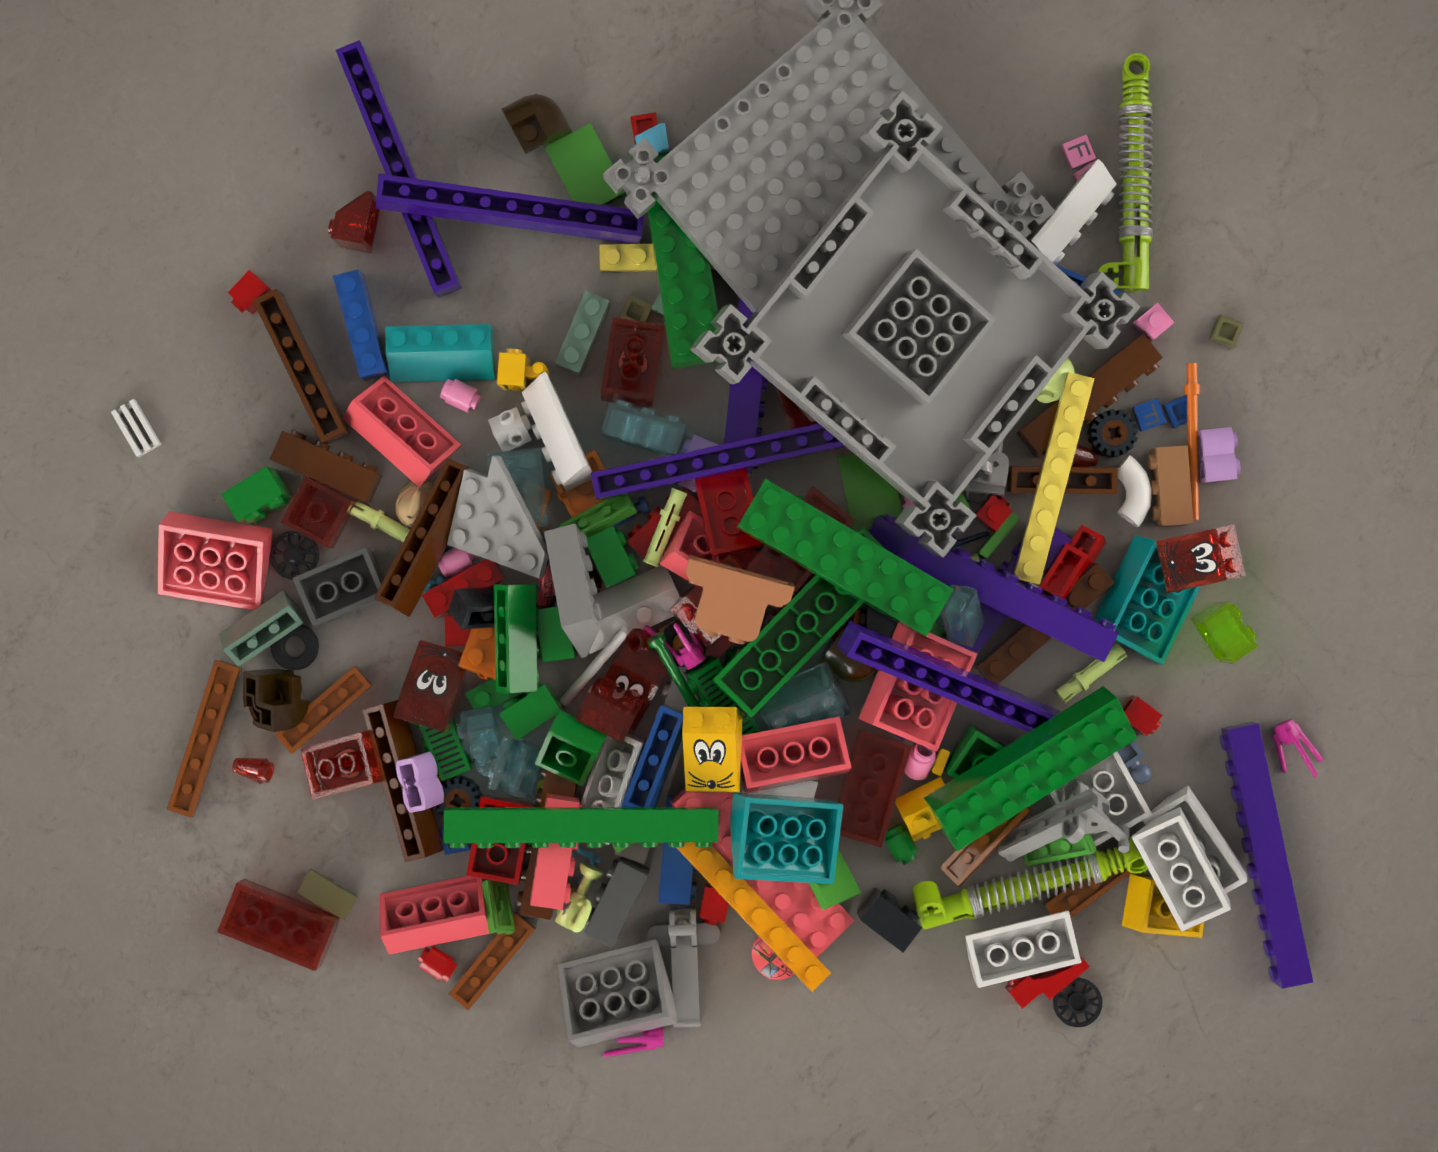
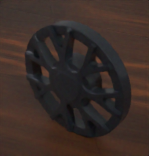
[270,531,319,579]
[1053,977,1103,1027]

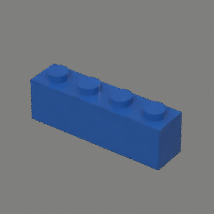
[333,269,389,381]
[622,705,683,807]
[658,795,698,905]

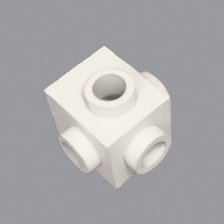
[488,407,532,453]

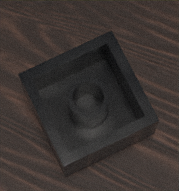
[857,888,922,953]

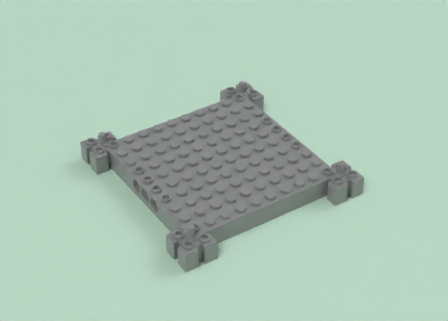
[603,0,1055,422]
[690,91,1140,558]

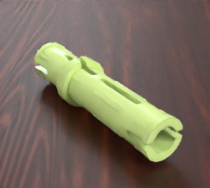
[643,488,687,567]
[350,500,410,542]
[1055,643,1127,704]

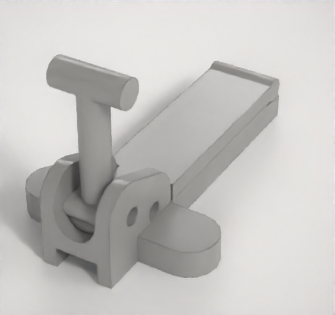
[964,439,1009,503]
[998,779,1129,862]
[647,906,720,1028]

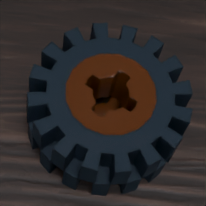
[1087,409,1138,458]
[435,776,483,821]

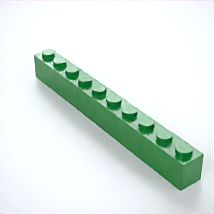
[444,807,719,848]

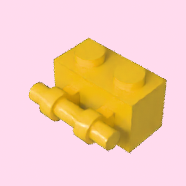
[497,349,550,392]
[893,777,945,842]

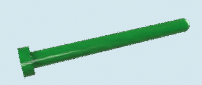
[647,632,700,707]

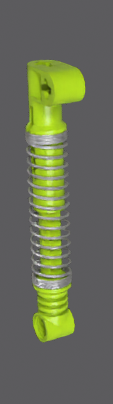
[1097,53,1153,292]
[912,837,1148,930]

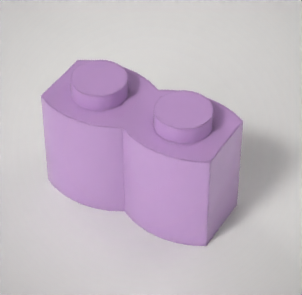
[1198,427,1241,483]
[396,752,444,813]

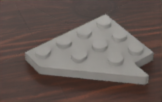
[447,455,549,578]

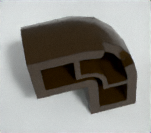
[502,94,572,154]
[818,629,877,682]
[243,669,309,732]

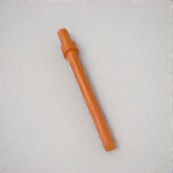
[1184,363,1200,520]

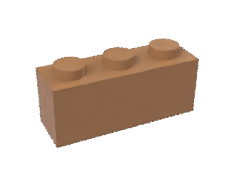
[1147,445,1194,527]

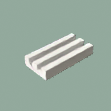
[111,399,162,458]

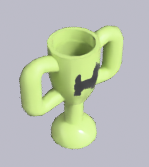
[555,862,604,933]

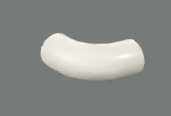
[1117,455,1152,527]

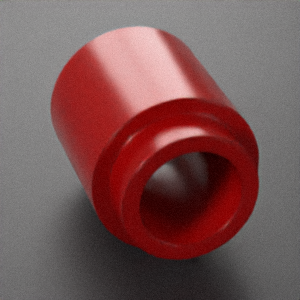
[417,945,458,982]

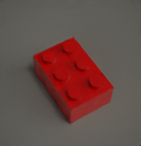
[466,794,536,885]

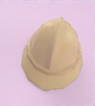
[395,481,433,529]

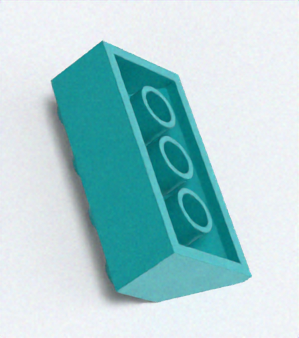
[385,324,495,383]

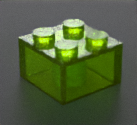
[1190,602,1259,664]

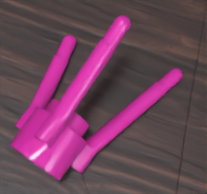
[644,608,706,670]
[1271,719,1323,777]
[603,1027,663,1057]

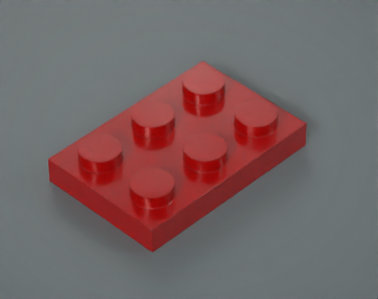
[694,469,764,557]

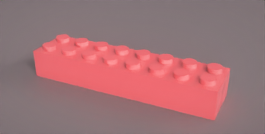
[669,787,855,957]

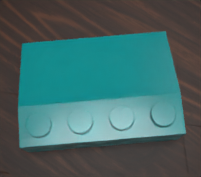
[1094,535,1207,665]
[730,793,843,884]

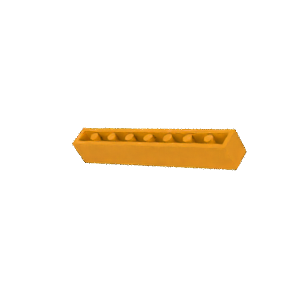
[676,842,831,992]

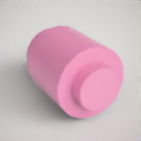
[440,379,481,413]
[437,547,477,578]
[904,744,936,780]

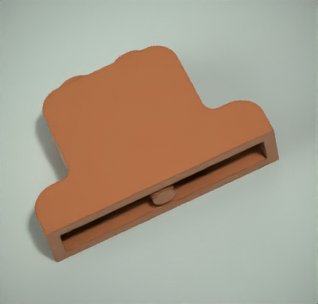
[686,555,795,644]

